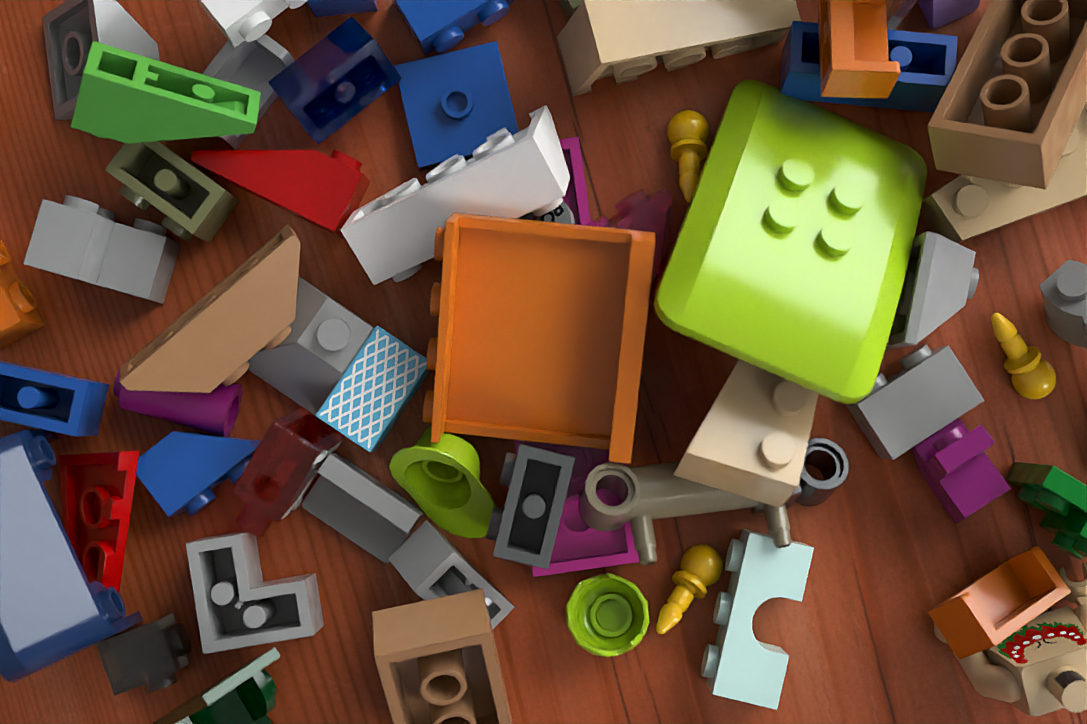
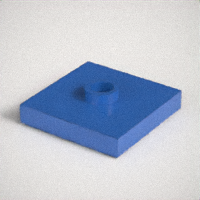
[394,41,519,171]

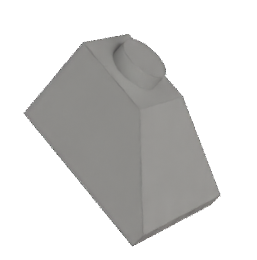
[42,0,160,120]
[885,232,979,350]
[248,276,375,416]

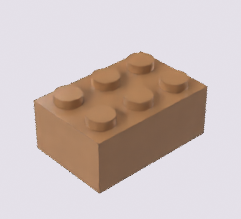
[372,588,513,724]

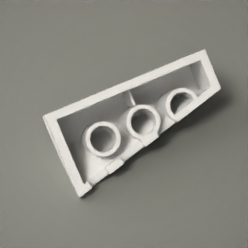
[340,105,570,285]

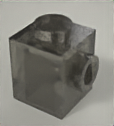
[96,613,192,696]

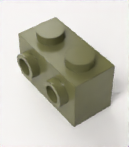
[105,141,240,243]

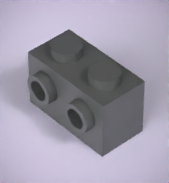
[486,444,575,569]

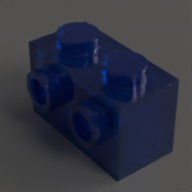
[268,16,402,145]

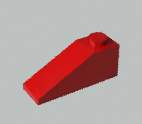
[189,149,370,238]

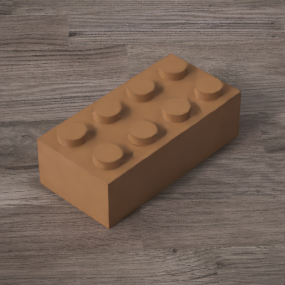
[927,0,1087,190]

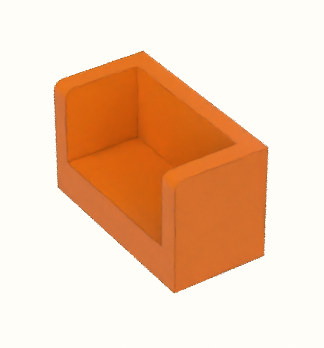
[818,0,900,99]
[928,546,1071,660]

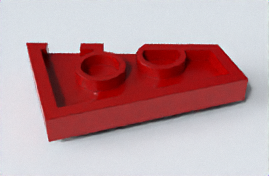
[59,450,139,593]

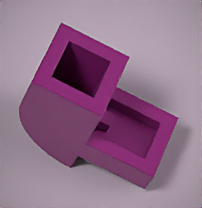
[912,418,1011,524]

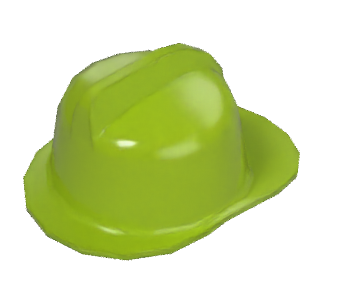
[389,425,497,538]

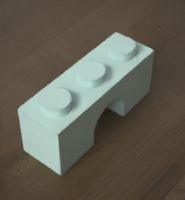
[701,529,814,710]

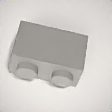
[846,344,985,460]

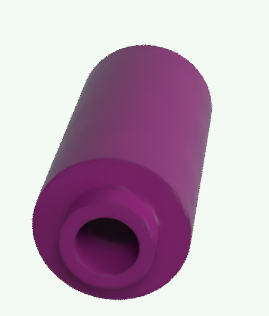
[113,369,243,437]

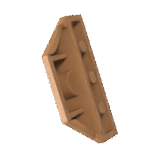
[119,224,301,393]

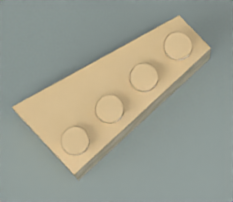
[557,0,801,96]
[920,101,1087,243]
[673,359,819,508]

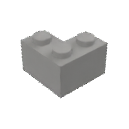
[23,195,181,304]
[186,529,324,654]

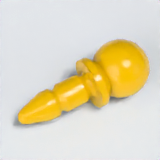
[667,110,709,203]
[991,313,1056,399]
[656,544,723,635]

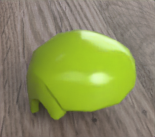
[565,573,650,657]

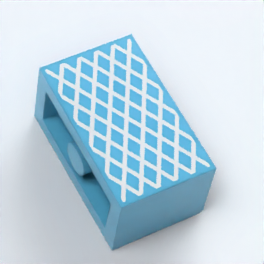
[316,325,431,452]

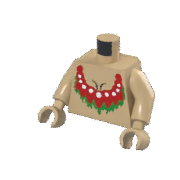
[934,562,1087,717]

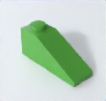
[71,41,261,144]

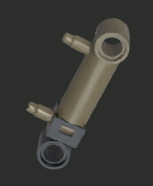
[578,438,849,565]

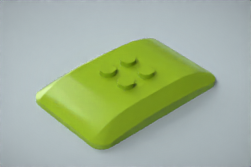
[654,80,927,404]

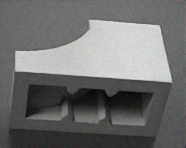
[388,520,514,630]

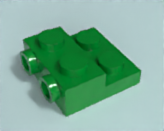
[1005,462,1087,560]

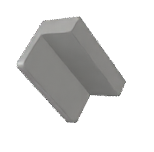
[302,452,424,563]

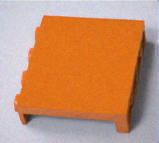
[423,213,655,464]

